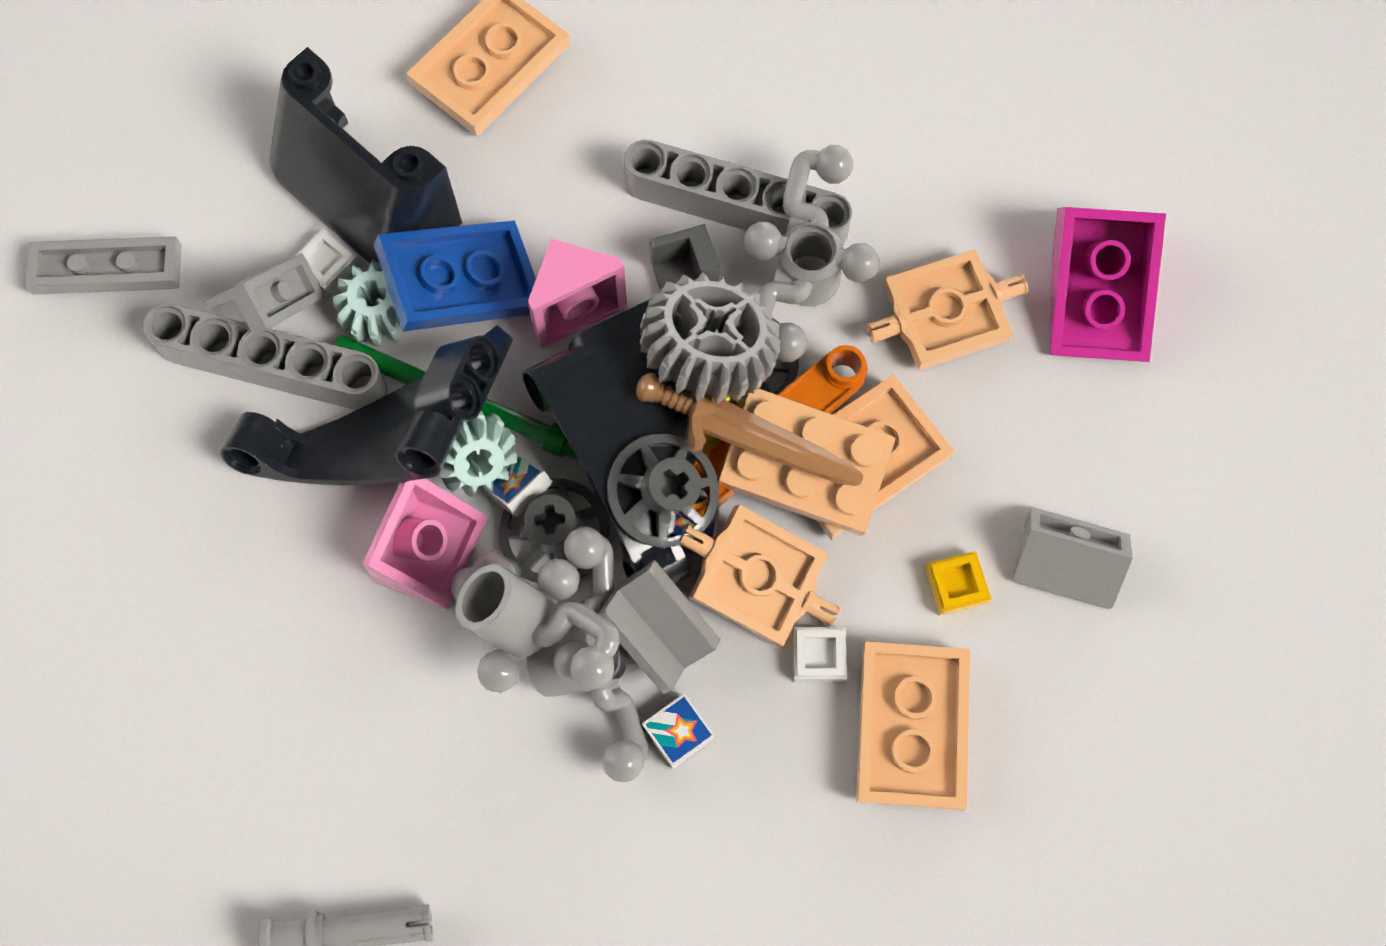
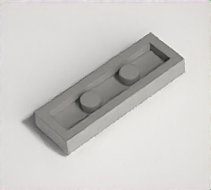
[25,236,182,295]

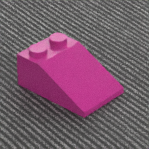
[1049,207,1166,362]

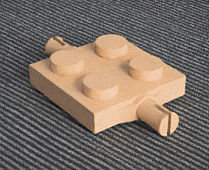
[866,249,1029,371]
[680,504,840,646]

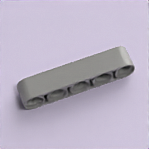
[624,139,852,246]
[143,304,387,410]

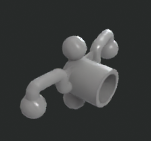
[743,145,880,362]
[526,527,648,782]
[451,551,620,693]

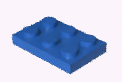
[374,220,536,332]

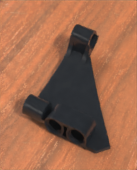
[522,298,692,584]
[220,325,513,486]

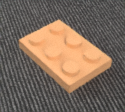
[406,0,570,136]
[816,374,955,540]
[718,388,896,536]
[856,641,970,811]

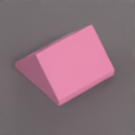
[528,239,627,349]
[362,479,488,609]

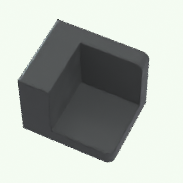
[649,224,720,290]

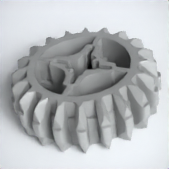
[640,272,781,404]

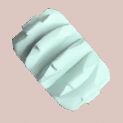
[333,260,401,347]
[437,411,517,498]

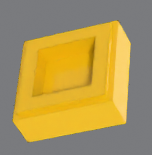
[925,551,992,616]

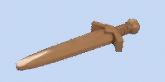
[636,373,863,486]

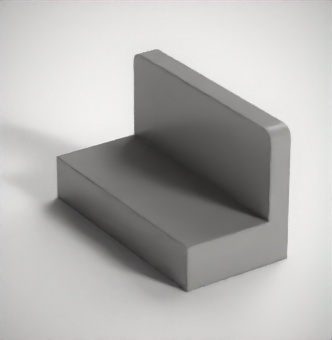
[203,253,325,336]
[1013,507,1133,609]
[598,560,721,694]

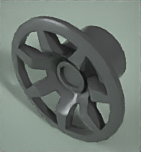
[607,433,719,548]
[499,478,609,583]

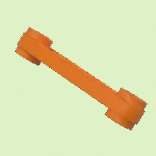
[677,345,868,519]

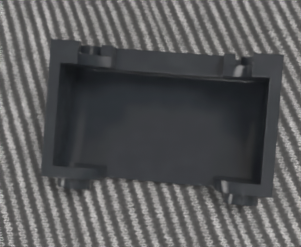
[269,47,462,269]

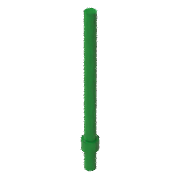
[335,335,578,459]

